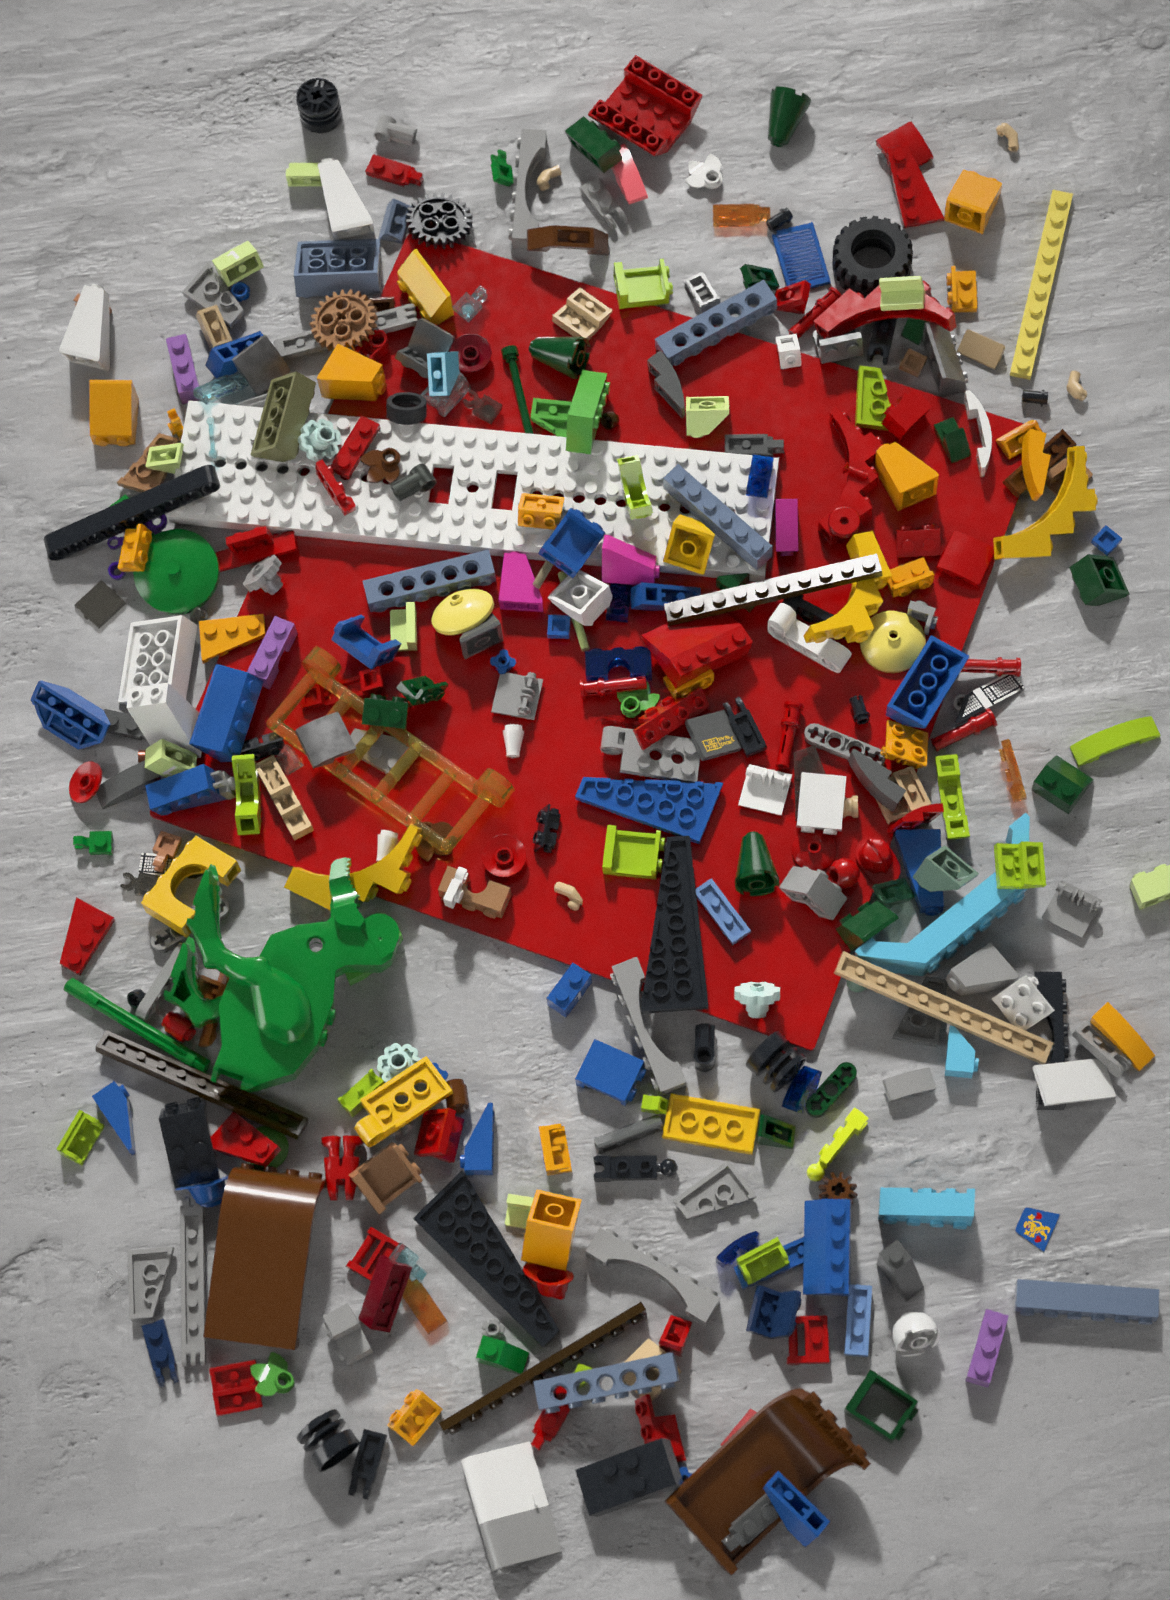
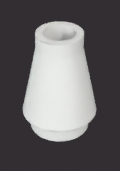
[503,724,524,758]
[376,830,399,861]

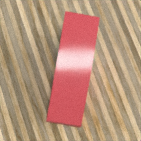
[611,144,648,205]

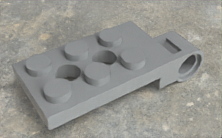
[600,726,700,783]

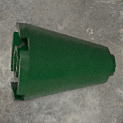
[768,86,811,147]
[529,337,590,379]
[734,832,780,896]

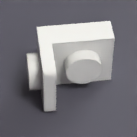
[775,334,802,369]

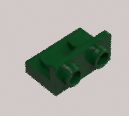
[396,676,449,706]

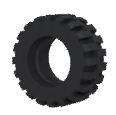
[832,216,913,298]

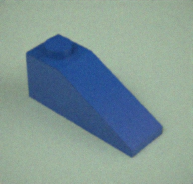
[205,331,263,380]
[631,582,701,611]
[92,1081,136,1155]
[460,1103,494,1175]
[763,1471,830,1548]

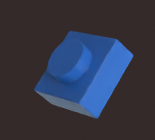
[1091,525,1122,556]
[547,615,571,639]

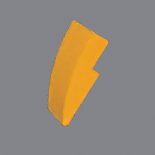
[1022,428,1051,501]
[1090,1002,1155,1072]

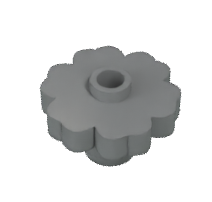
[243,555,283,595]

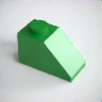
[476,1335,529,1375]

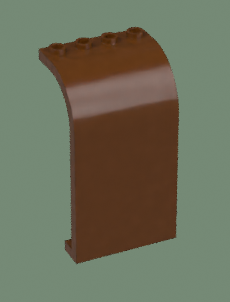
[203,1163,327,1350]
[664,1389,871,1576]

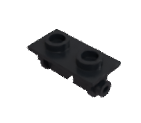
[240,731,287,762]
[533,804,561,853]

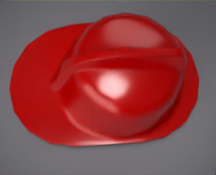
[855,837,901,886]
[523,1262,574,1300]

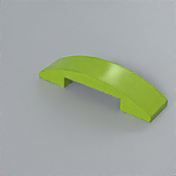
[1070,716,1161,767]
[935,754,970,840]

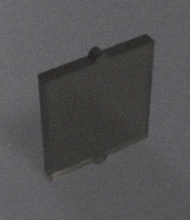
[74,580,126,629]

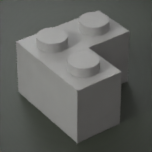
[779,866,847,920]
[322,1303,374,1366]

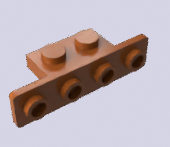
[185,972,229,1048]

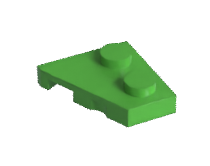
[531,398,572,437]

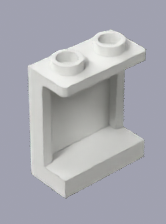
[797,772,846,835]

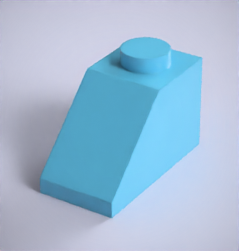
[427,351,460,396]
[944,1026,979,1079]

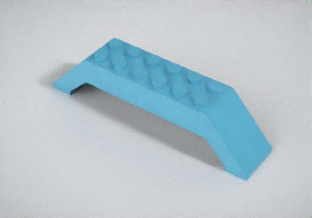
[854,813,1030,976]

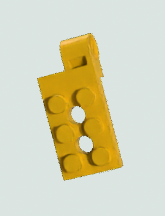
[354,1056,453,1147]

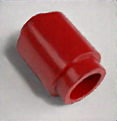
[161,1011,196,1043]

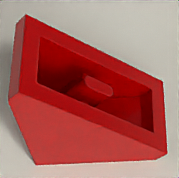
[659,1315,693,1357]

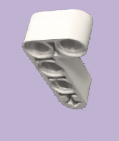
[768,603,852,673]

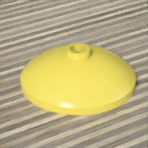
[431,589,494,635]
[860,611,926,673]

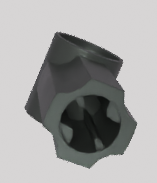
[390,463,437,502]

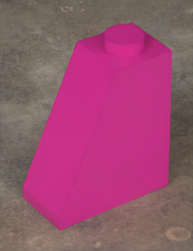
[775,499,798,556]
[602,535,660,585]
[499,551,544,612]

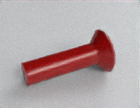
[842,462,869,480]

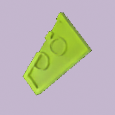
[855,366,891,431]

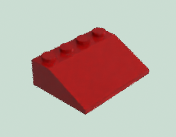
[641,613,753,689]

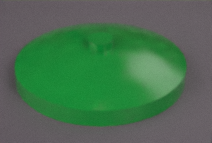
[133,529,220,615]

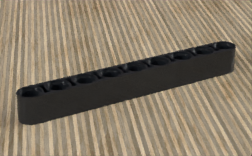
[44,465,220,561]

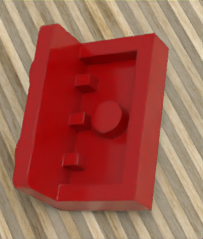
[895,524,941,557]

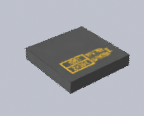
[684,710,742,761]

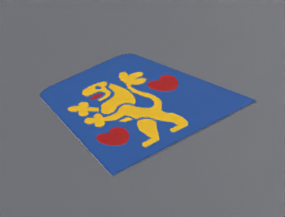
[1015,1207,1060,1252]

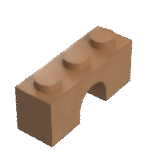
[438,866,512,918]

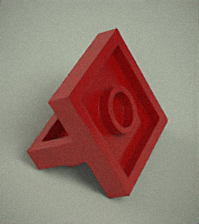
[414,1108,465,1163]

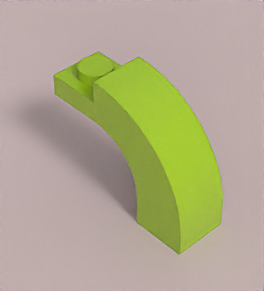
[617,455,653,520]
[232,754,261,835]

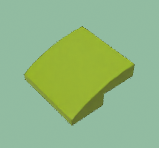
[994,841,1046,889]

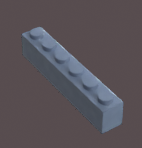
[663,464,772,571]
[1014,1279,1159,1325]

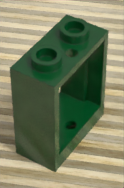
[844,1369,919,1444]

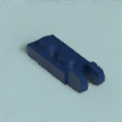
[141,1319,179,1388]

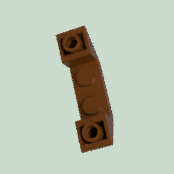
[527,225,609,255]

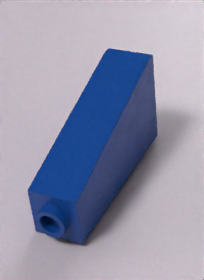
[895,829,944,916]

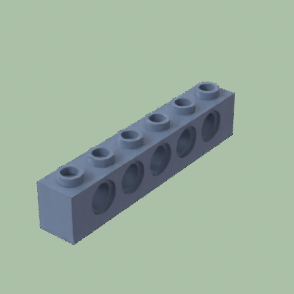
[655,280,777,366]
[363,549,496,612]
[533,1352,680,1414]

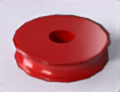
[828,506,861,538]

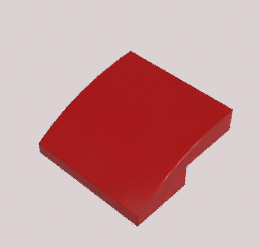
[876,121,934,167]
[936,530,994,587]
[887,803,944,833]
[209,1359,263,1416]

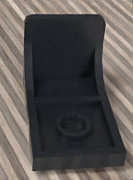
[159,1097,220,1188]

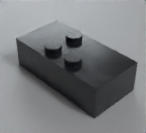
[575,1438,683,1517]

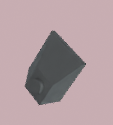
[459,613,504,659]

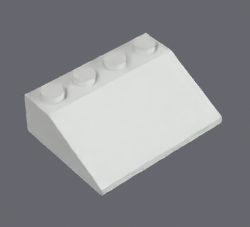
[118,615,198,705]

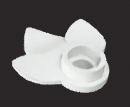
[686,153,723,189]

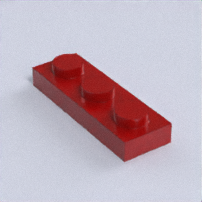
[330,415,381,479]

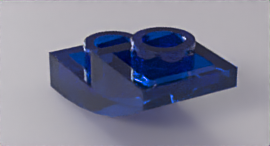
[746,454,774,499]
[606,583,633,622]
[781,1066,822,1114]
[716,1231,760,1268]

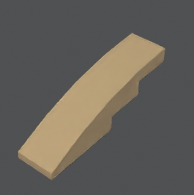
[256,755,314,840]

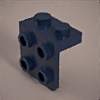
[746,1285,802,1339]

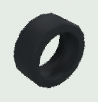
[386,392,427,425]

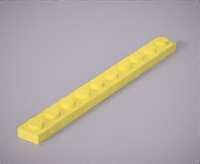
[1010,190,1073,380]

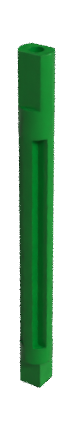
[63,977,211,1073]

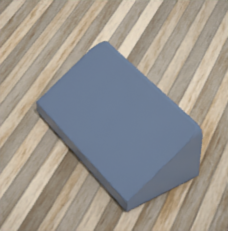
[378,199,412,243]

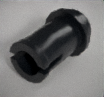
[765,208,793,232]
[1021,389,1049,407]
[849,695,870,725]

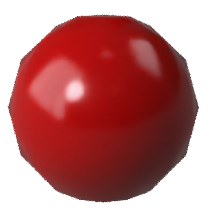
[828,858,860,889]

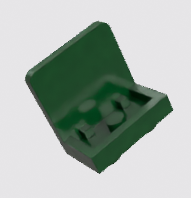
[362,694,413,729]

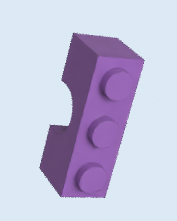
[166,334,203,404]
[247,616,298,689]
[965,1309,1009,1388]

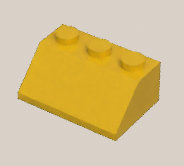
[397,249,454,325]

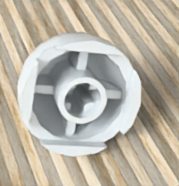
[892,1312,941,1357]

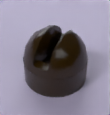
[601,411,619,430]

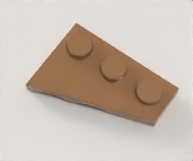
[117,433,180,493]

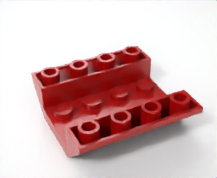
[588,55,703,157]

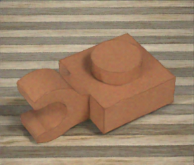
[152,831,182,873]

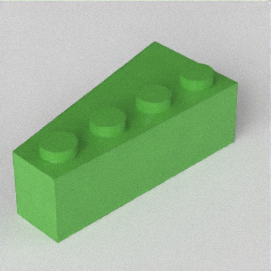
[566,370,610,455]

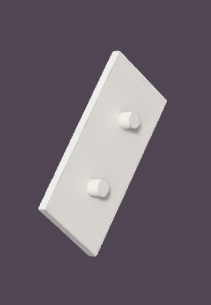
[1032,1058,1116,1106]

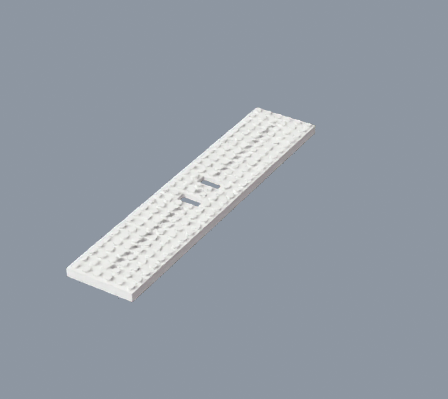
[167,401,779,582]

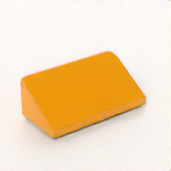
[996,420,1042,460]

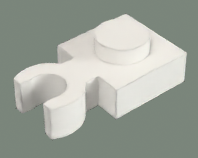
[443,866,468,909]

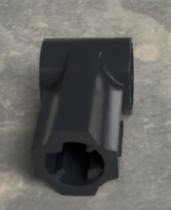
[694,1023,715,1072]

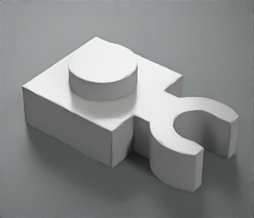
[211,770,236,800]

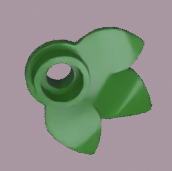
[617,682,660,718]
[250,1352,294,1396]

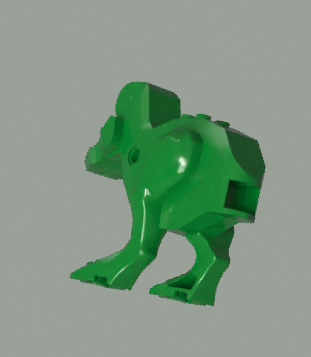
[164,857,400,1092]

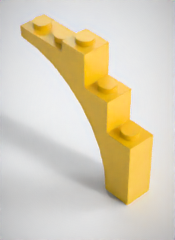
[993,446,1098,560]
[803,531,892,643]
[284,825,423,910]

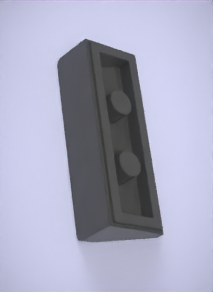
[594,1115,663,1154]

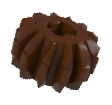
[818,1172,858,1206]

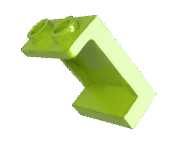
[613,259,673,309]
[602,825,665,879]

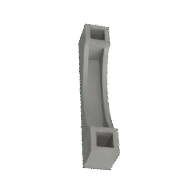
[509,129,548,249]
[610,957,687,1095]
[585,1228,720,1327]

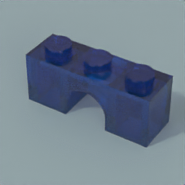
[585,646,652,681]

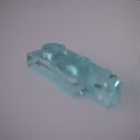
[193,373,249,405]

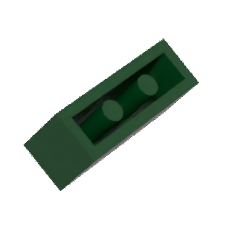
[565,116,623,173]

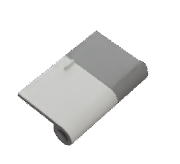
[461,1441,562,1575]

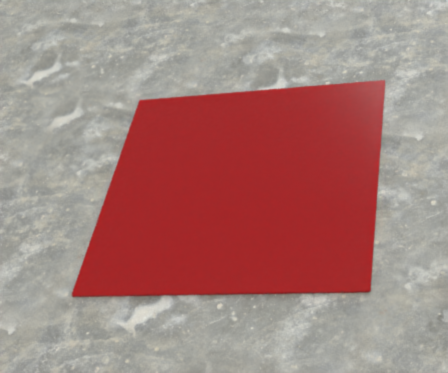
[150,234,1024,1051]

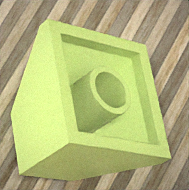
[686,396,729,438]

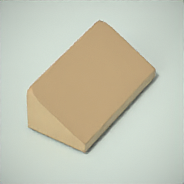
[196,305,233,350]
[957,329,1005,370]

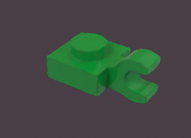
[490,149,514,187]
[73,831,113,855]

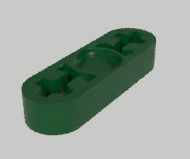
[806,1062,857,1118]

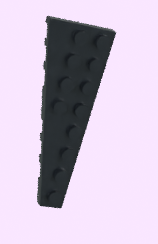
[641,835,708,1014]
[413,1170,560,1349]

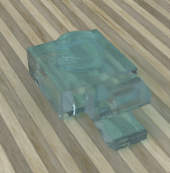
[453,285,488,323]
[388,1243,427,1280]

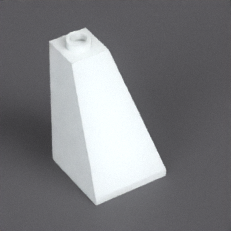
[318,158,375,240]
[59,284,110,371]

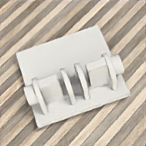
[738,764,792,816]
[992,975,1055,1031]

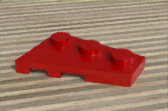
[60,897,115,976]
[211,1112,281,1167]

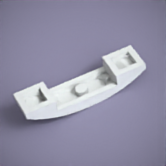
[964,390,992,477]

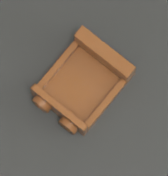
[349,1141,423,1214]

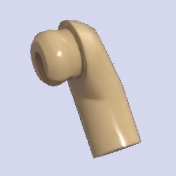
[996,123,1019,151]
[536,165,562,191]
[1067,371,1087,401]
[554,882,583,911]

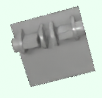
[491,672,543,720]
[1042,880,1102,938]

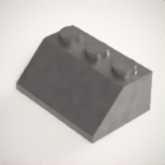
[923,322,968,397]

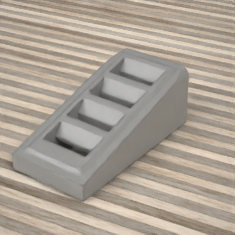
[684,272,721,313]

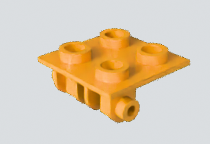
[880,720,928,769]

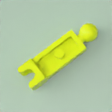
[807,1108,869,1181]

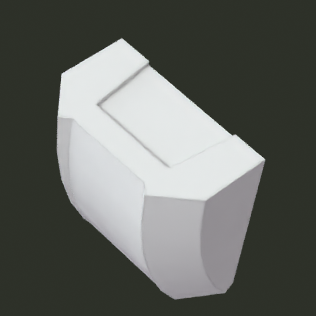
[548,570,612,626]

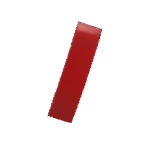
[299,666,384,710]

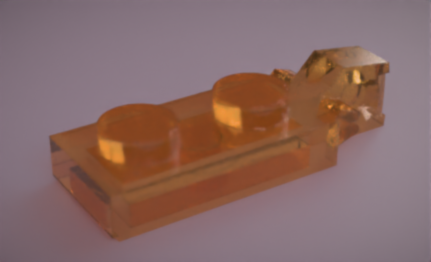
[713,204,771,227]
[998,739,1027,803]
[403,1278,447,1335]

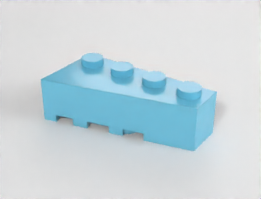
[878,1187,975,1229]

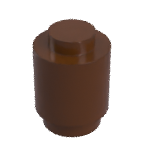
[445,1079,469,1114]

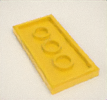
[662,1093,760,1155]

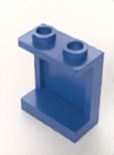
[538,508,606,579]
[331,615,402,669]
[575,1039,647,1106]

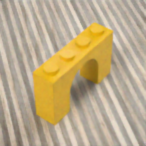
[141,835,241,938]

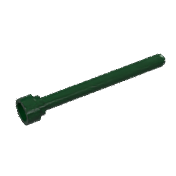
[501,345,534,434]

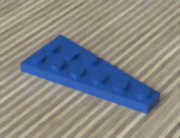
[575,777,723,844]

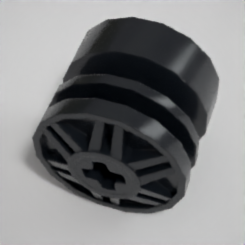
[296,78,343,134]
[746,1031,807,1093]
[296,1409,360,1472]

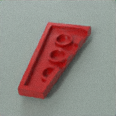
[886,144,945,229]

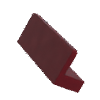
[358,1255,413,1333]

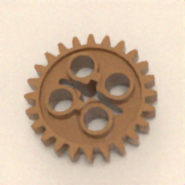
[310,289,378,352]

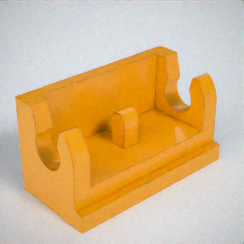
[538,1124,572,1176]

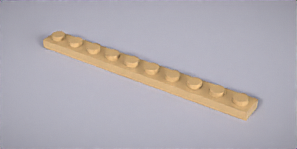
[834,951,1053,1065]

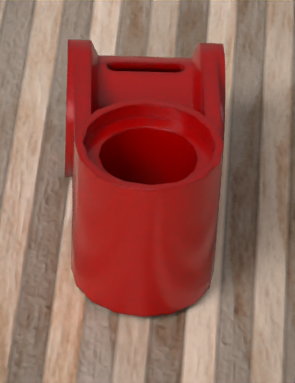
[355,330,390,362]

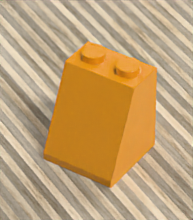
[944,169,1002,234]
[317,344,387,401]
[89,380,139,447]
[875,442,939,511]
[521,1190,582,1271]

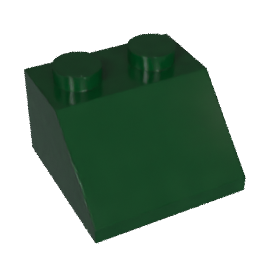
[1069,554,1130,606]
[1031,755,1094,815]
[836,901,899,951]

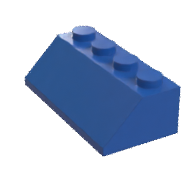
[886,635,970,729]
[189,664,264,762]
[803,1199,851,1296]

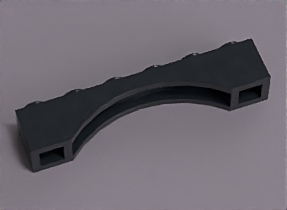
[1033,972,1069,1110]

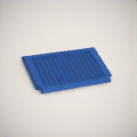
[772,222,831,289]

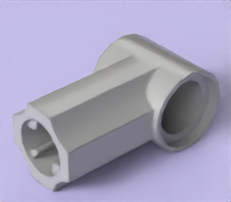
[373,115,417,146]

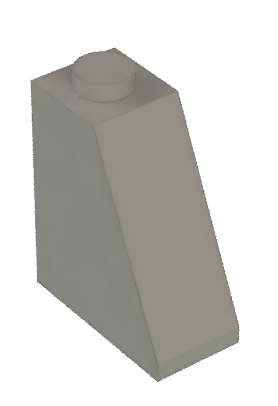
[945,942,1020,996]

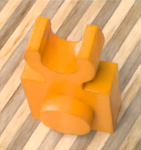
[167,408,184,441]

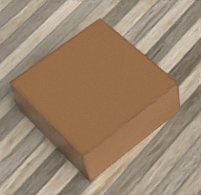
[899,348,928,378]

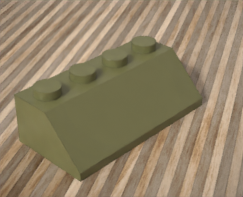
[250,371,316,462]

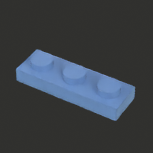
[696,878,751,946]
[844,1284,872,1357]

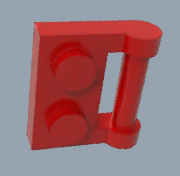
[346,1227,405,1281]
[787,1315,829,1365]

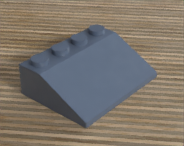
[294,238,381,298]

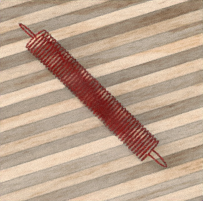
[596,715,639,728]

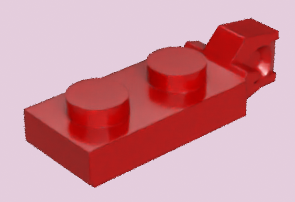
[365,154,424,187]
[316,459,356,516]
[531,1387,571,1451]

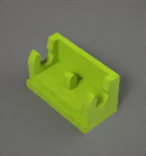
[337,1069,384,1118]
[56,1110,105,1166]
[736,1237,790,1285]

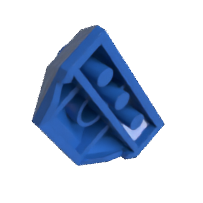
[30,680,111,750]

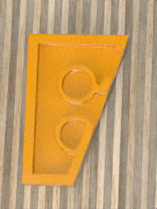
[199,614,266,664]

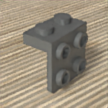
[395,318,454,378]
[813,329,863,364]

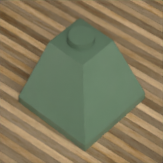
[912,845,979,892]

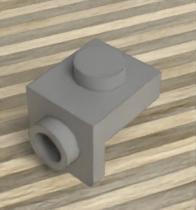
[907,601,938,635]

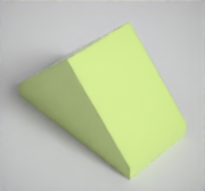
[146,443,184,474]

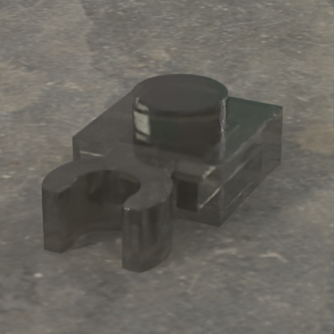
[463,390,503,424]
[120,872,160,897]

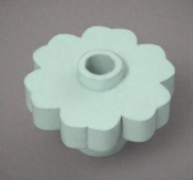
[298,418,342,462]
[734,982,780,1018]
[377,1043,421,1083]

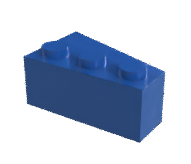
[145,764,227,815]

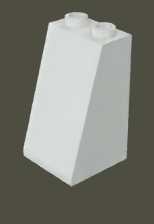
[127,683,202,758]

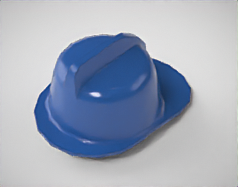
[175,1176,228,1208]

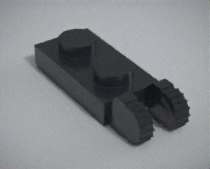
[723,697,767,758]
[348,1429,387,1500]

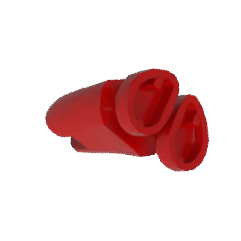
[321,1135,364,1201]

